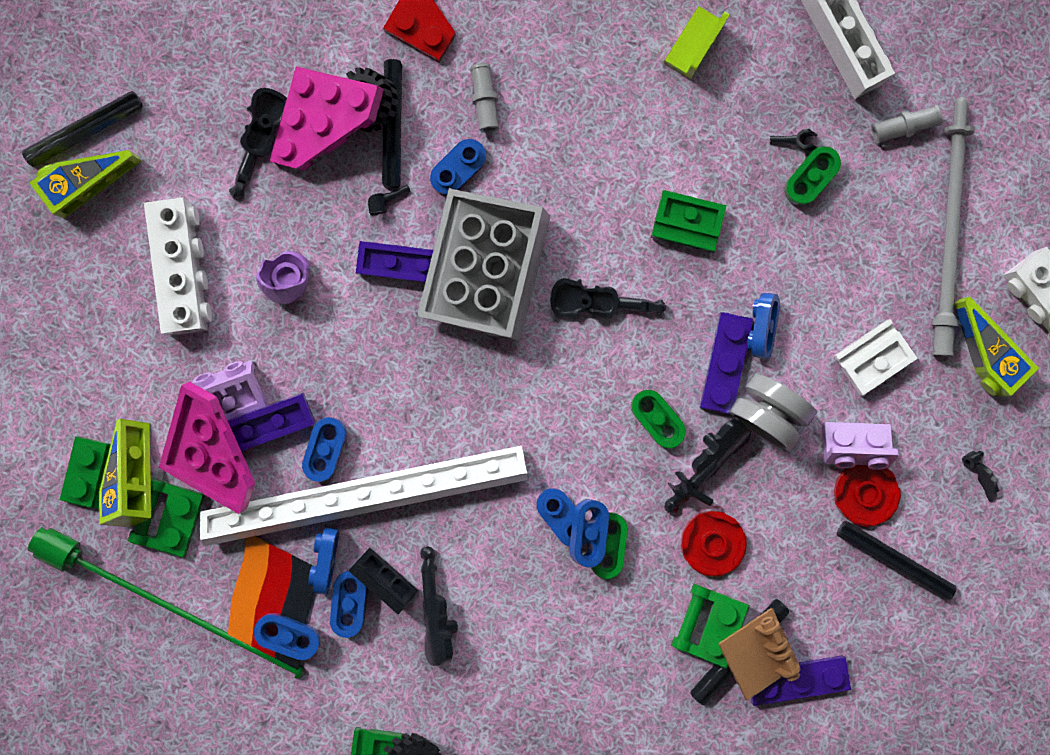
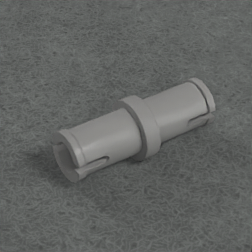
[470,63,500,133]
[871,105,943,144]

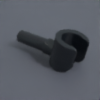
[770,129,818,152]
[368,185,411,216]
[668,471,713,506]

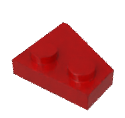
[383,0,456,63]

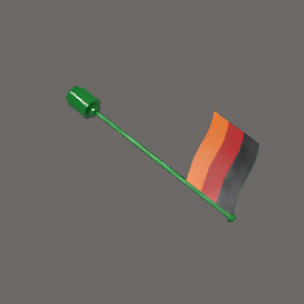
[27,527,314,679]

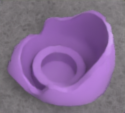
[256,251,310,304]

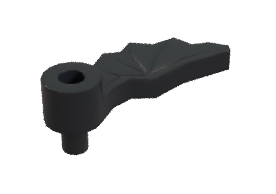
[962,451,1000,502]

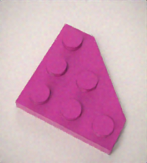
[270,66,384,171]
[159,381,255,515]

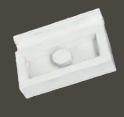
[833,319,918,395]

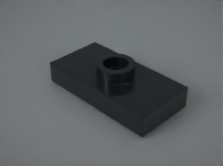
[349,548,418,615]

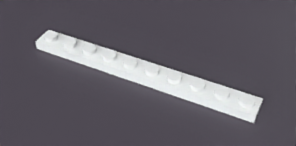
[200,446,528,546]

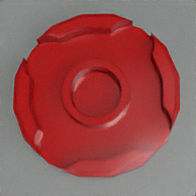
[833,465,901,527]
[680,510,747,577]

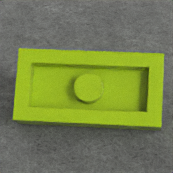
[664,6,730,80]

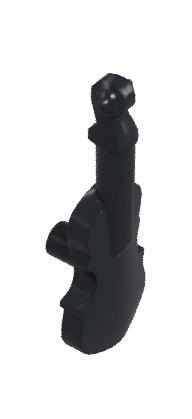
[229,88,287,200]
[550,278,667,319]
[664,419,751,514]
[420,546,458,666]

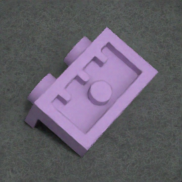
[192,361,267,420]
[822,422,899,470]

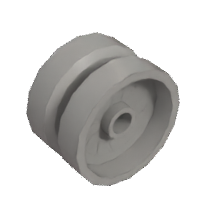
[729,373,817,452]

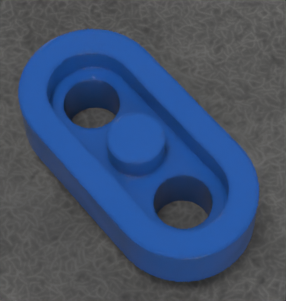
[430,139,486,196]
[747,293,780,359]
[302,417,347,482]
[537,488,586,547]
[569,499,609,568]
[308,527,339,595]
[330,570,368,638]
[254,613,320,660]

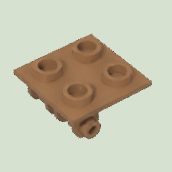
[718,608,800,700]

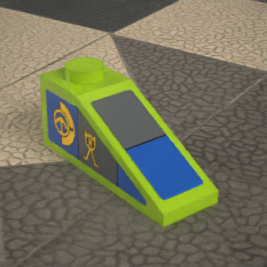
[29,150,142,219]
[954,296,1039,397]
[99,418,151,527]

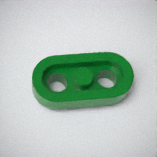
[784,146,841,206]
[631,390,686,448]
[591,512,628,579]

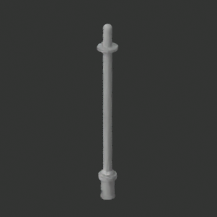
[932,97,975,356]

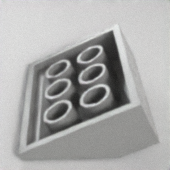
[417,188,551,342]

